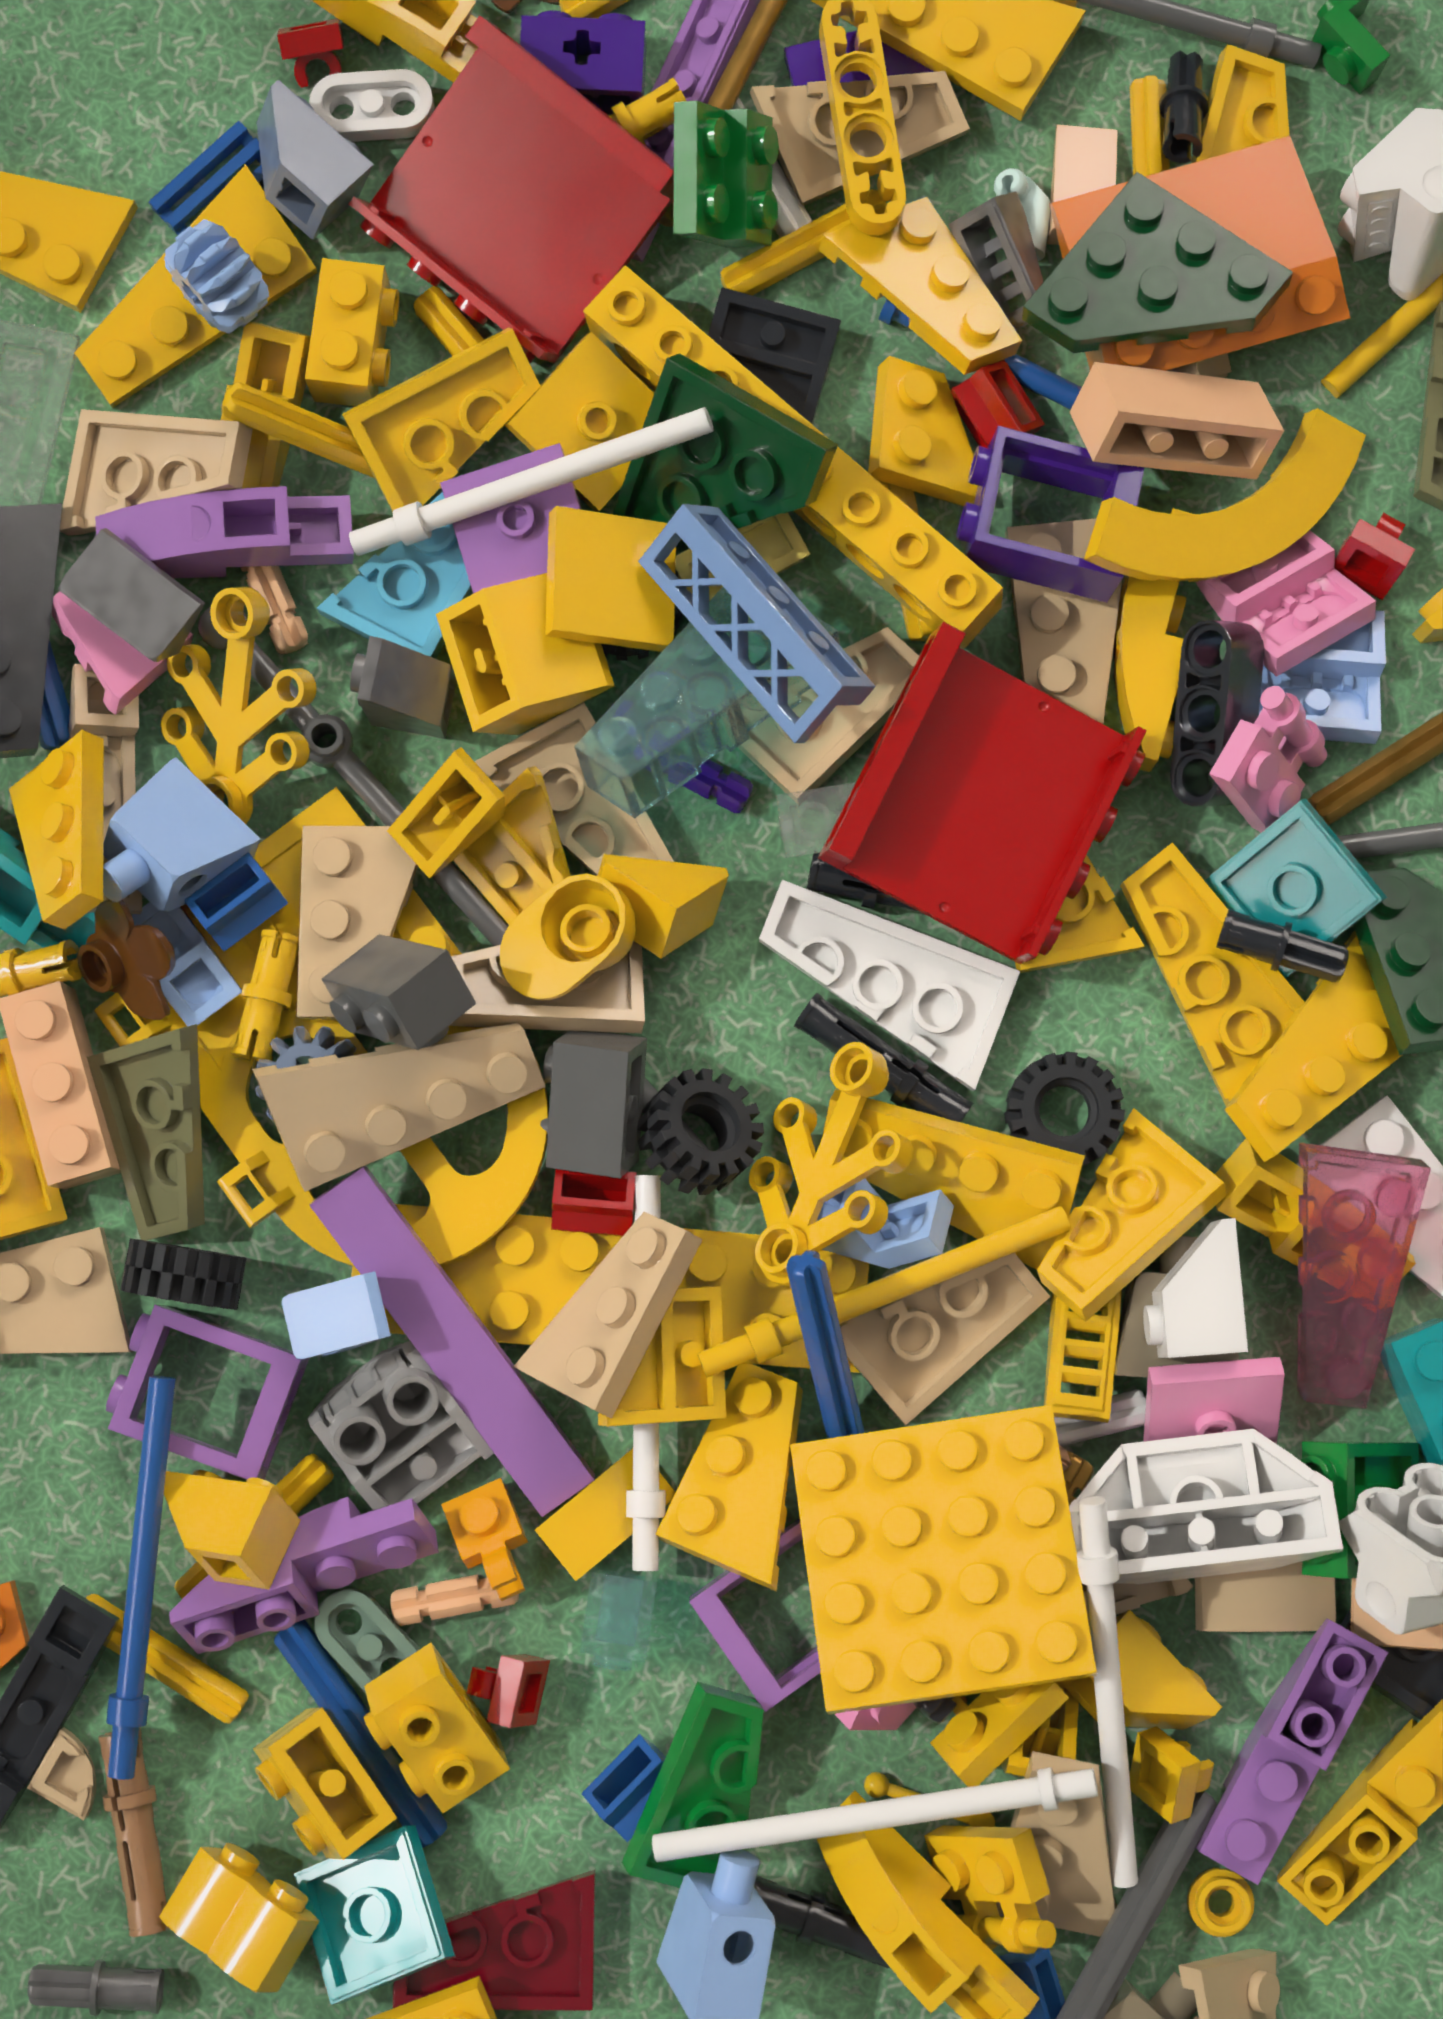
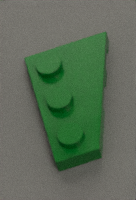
[621,1681,764,1888]

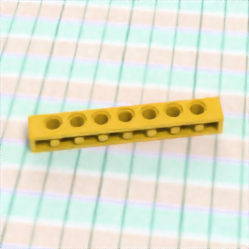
[583,265,1003,649]

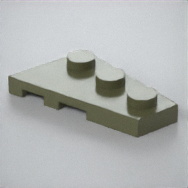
[87,1024,205,1241]

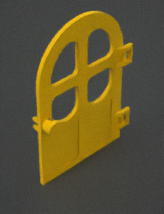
[94,787,549,1267]

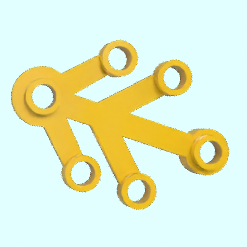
[161,587,317,824]
[749,1042,913,1286]

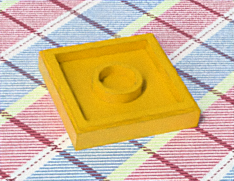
[545,506,676,653]

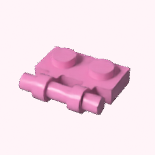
[1209,686,1327,833]

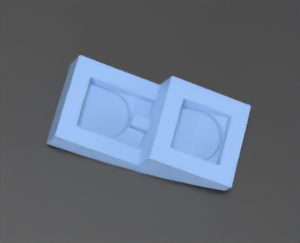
[132,902,242,1026]

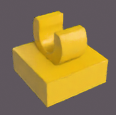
[1129,1726,1214,1824]

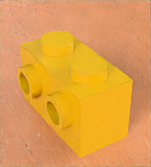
[305,258,399,407]
[364,1642,510,1813]
[253,1707,397,1860]

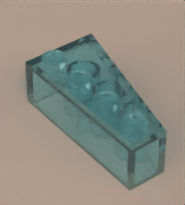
[574,587,840,818]

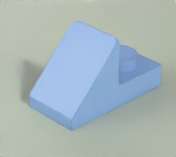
[282,1271,391,1360]

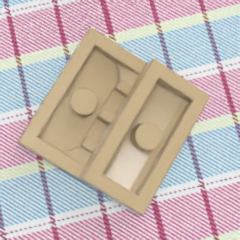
[1195,1561,1336,1632]

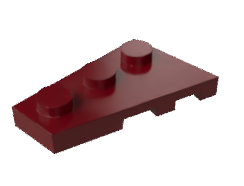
[393,1869,596,2011]

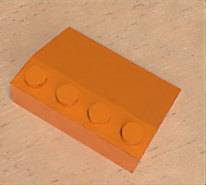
[1049,136,1350,371]

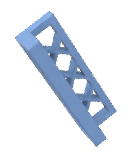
[638,504,876,743]

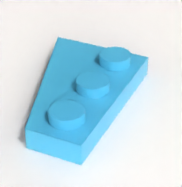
[317,474,473,659]

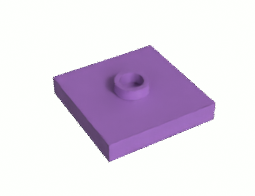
[440,443,581,594]

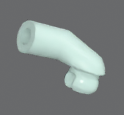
[994,168,1051,261]

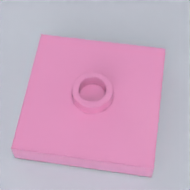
[1143,1357,1285,1444]

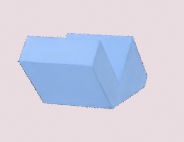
[816,1179,954,1269]

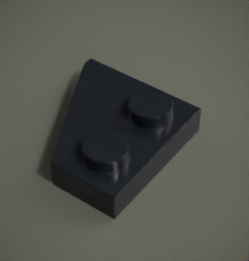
[708,287,841,425]

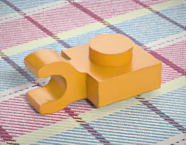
[441,1478,528,1601]

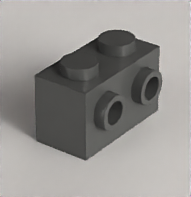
[322,934,476,1050]
[540,1031,647,1178]

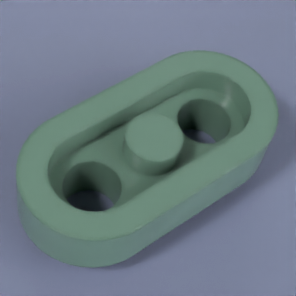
[315,1588,420,1693]

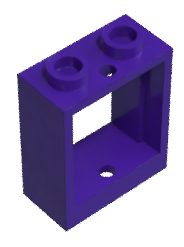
[956,426,1145,603]

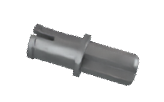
[27,1960,164,2016]

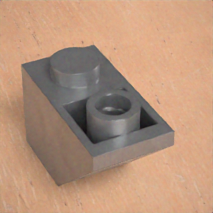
[350,636,457,739]

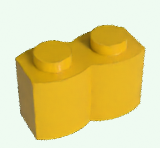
[159,1843,319,1993]

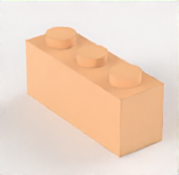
[1070,362,1284,480]
[0,981,121,1190]

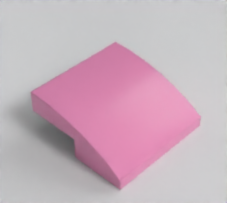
[1196,530,1376,677]

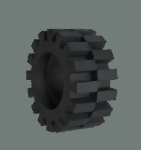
[1004,1052,1125,1166]
[637,1068,764,1195]
[120,1238,247,1310]

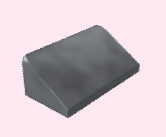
[58,528,205,662]

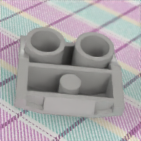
[307,1341,494,1511]

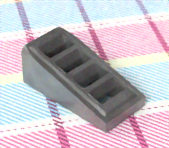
[948,192,1044,330]

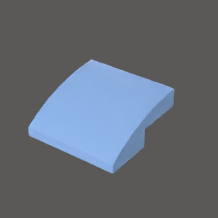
[1258,610,1386,744]

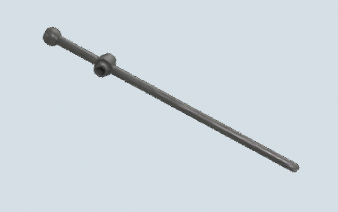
[198,606,710,1150]

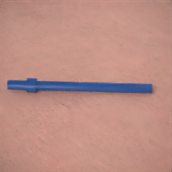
[106,1376,176,1780]

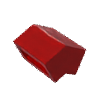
[951,360,1045,448]
[551,1169,637,1236]

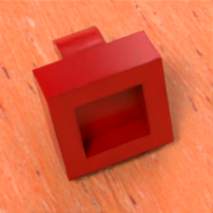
[277,18,344,88]
[1334,512,1415,600]
[467,1654,550,1728]

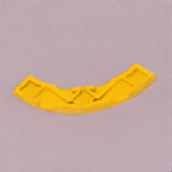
[1084,408,1366,582]

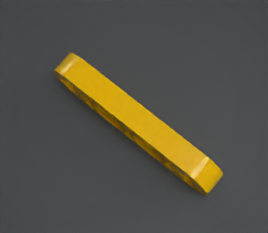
[819,0,906,236]

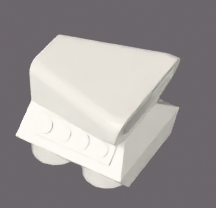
[1338,108,1443,301]
[1339,1463,1443,1635]

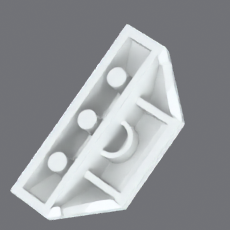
[1069,1429,1343,1584]

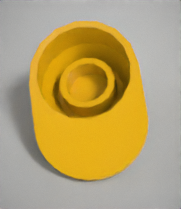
[499,874,636,1000]

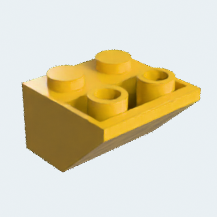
[436,573,615,735]

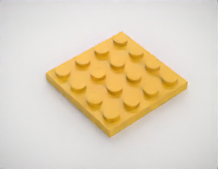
[790,1404,1097,1715]

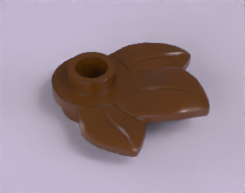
[77,899,176,1020]

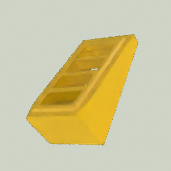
[1044,1290,1122,1423]

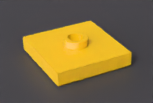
[504,332,654,512]

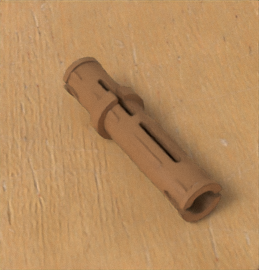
[98,1727,169,1937]

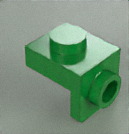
[1311,0,1390,95]

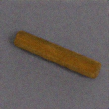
[1308,712,1443,826]

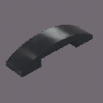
[0,1585,120,1829]

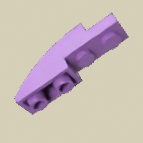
[95,486,354,578]
[169,1497,439,1654]
[1196,1618,1388,1885]

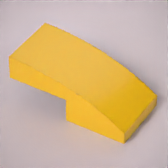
[535,1448,676,1581]

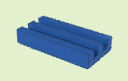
[148,120,264,235]

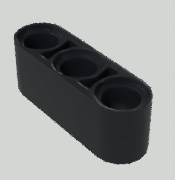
[1170,620,1264,806]

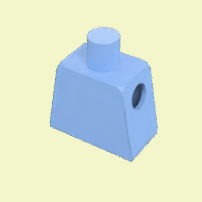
[103,757,260,912]
[656,1850,775,2019]

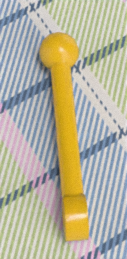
[864,1772,995,1827]

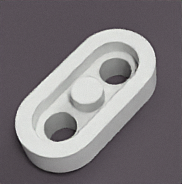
[309,69,435,142]

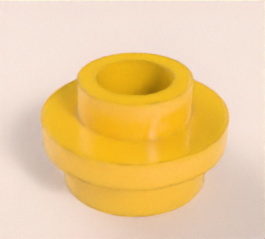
[1187,1868,1254,1937]

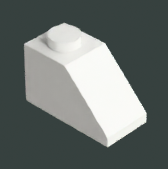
[1143,1218,1248,1358]

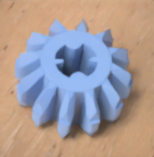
[164,219,269,334]

